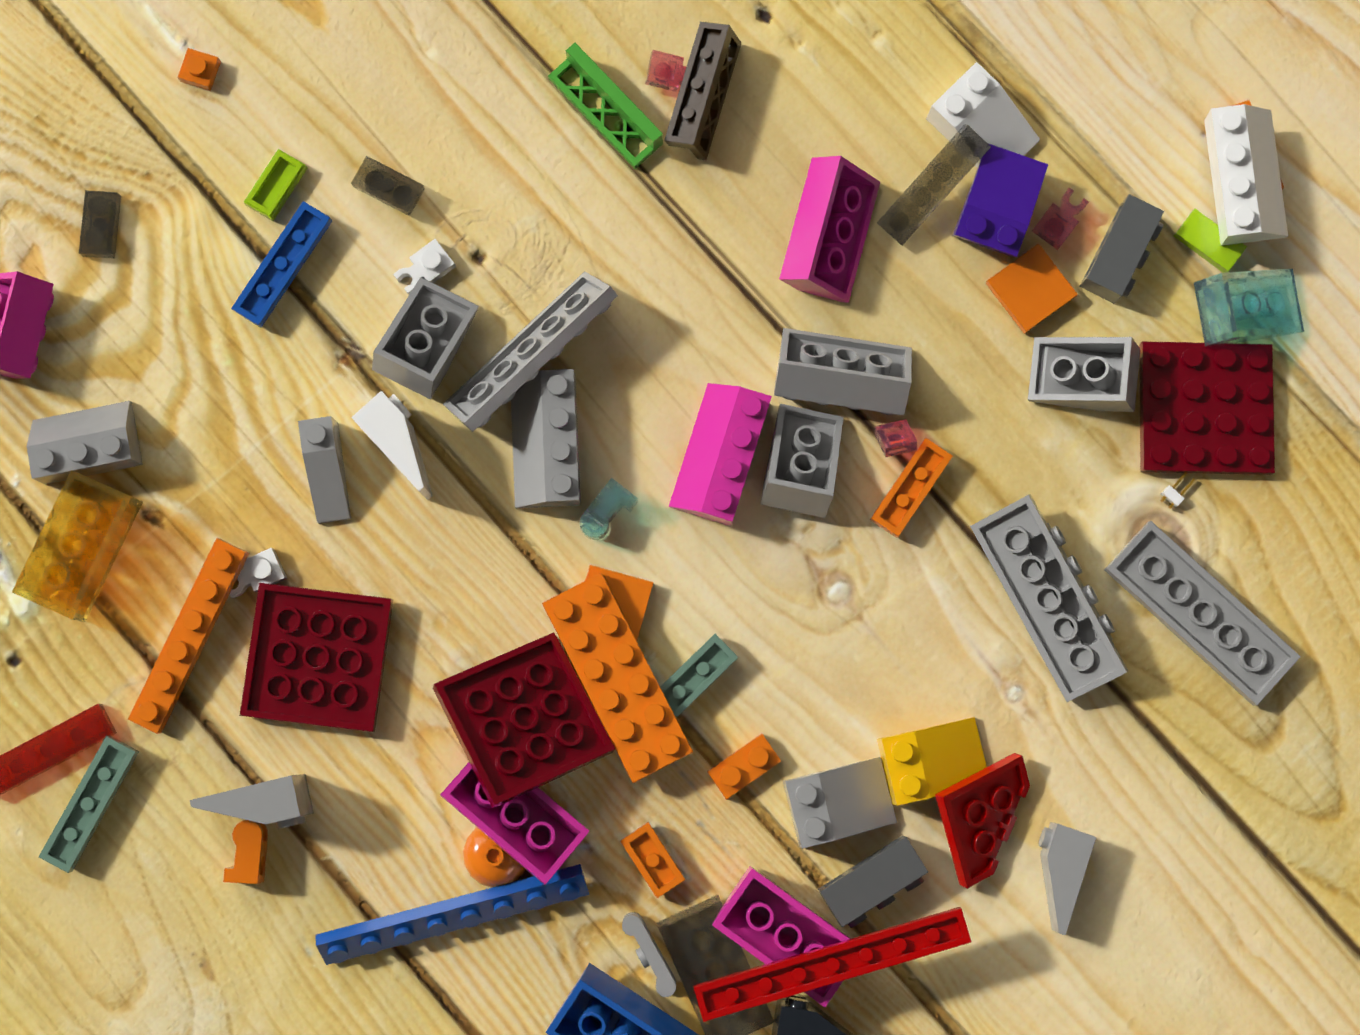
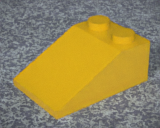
[877,717,987,806]

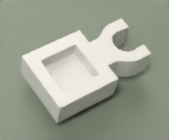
[393,239,456,295]
[230,548,287,598]

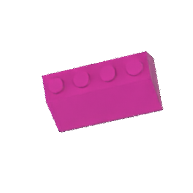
[779,156,880,303]
[669,383,772,526]
[440,762,590,885]
[712,866,851,1007]

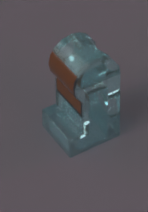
[580,478,638,540]

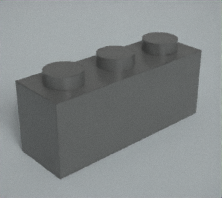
[1079,194,1164,304]
[818,835,928,928]

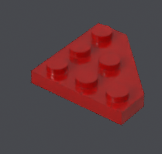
[935,753,1030,889]

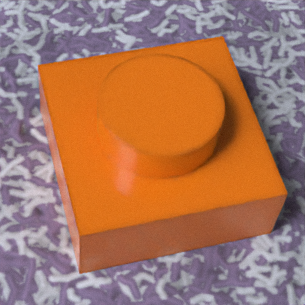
[177,48,221,91]

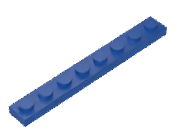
[315,864,589,965]

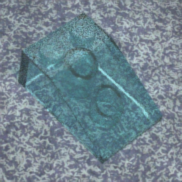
[1194,269,1304,346]

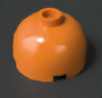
[463,827,527,888]

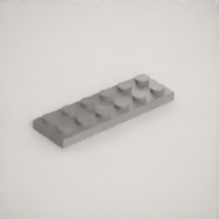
[443,271,618,432]
[1104,521,1301,706]

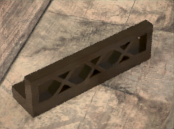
[664,21,742,160]

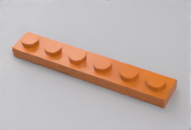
[128,538,250,734]

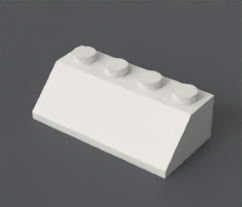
[1204,104,1288,246]

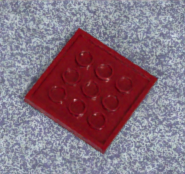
[1139,341,1275,475]
[239,583,393,732]
[433,632,615,808]

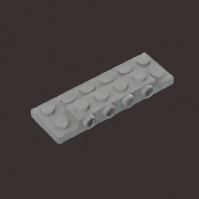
[970,494,1128,702]

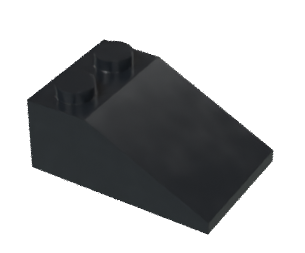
[771,994,853,1035]

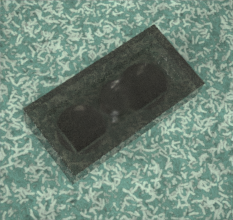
[351,156,425,216]
[79,190,121,259]

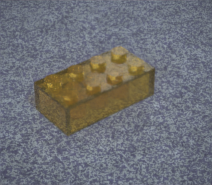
[12,470,143,622]

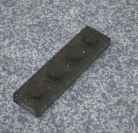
[877,124,991,246]

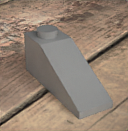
[298,416,351,524]
[1039,822,1096,935]

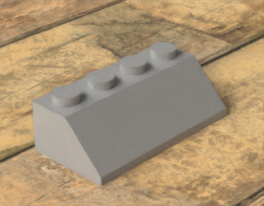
[774,328,912,415]
[511,369,581,509]

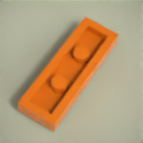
[870,438,953,538]

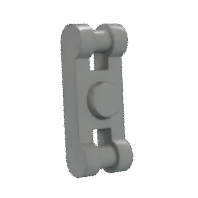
[622,912,676,997]

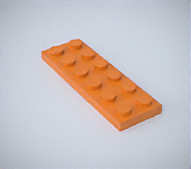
[542,573,693,783]

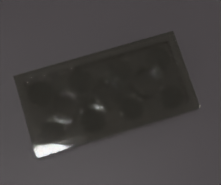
[656,894,774,1035]

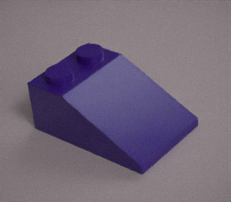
[952,143,1048,257]

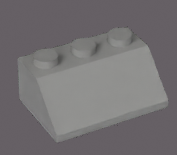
[26,401,143,485]

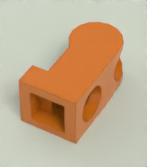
[223,820,268,884]

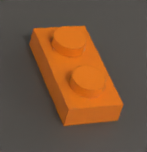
[707,734,781,800]
[620,822,685,898]

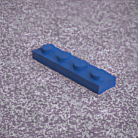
[231,201,332,328]

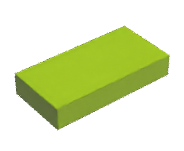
[244,149,308,221]
[1173,209,1247,274]

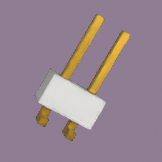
[1160,472,1195,509]

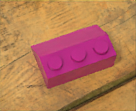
[0,271,54,379]

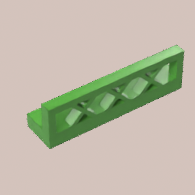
[548,43,663,169]

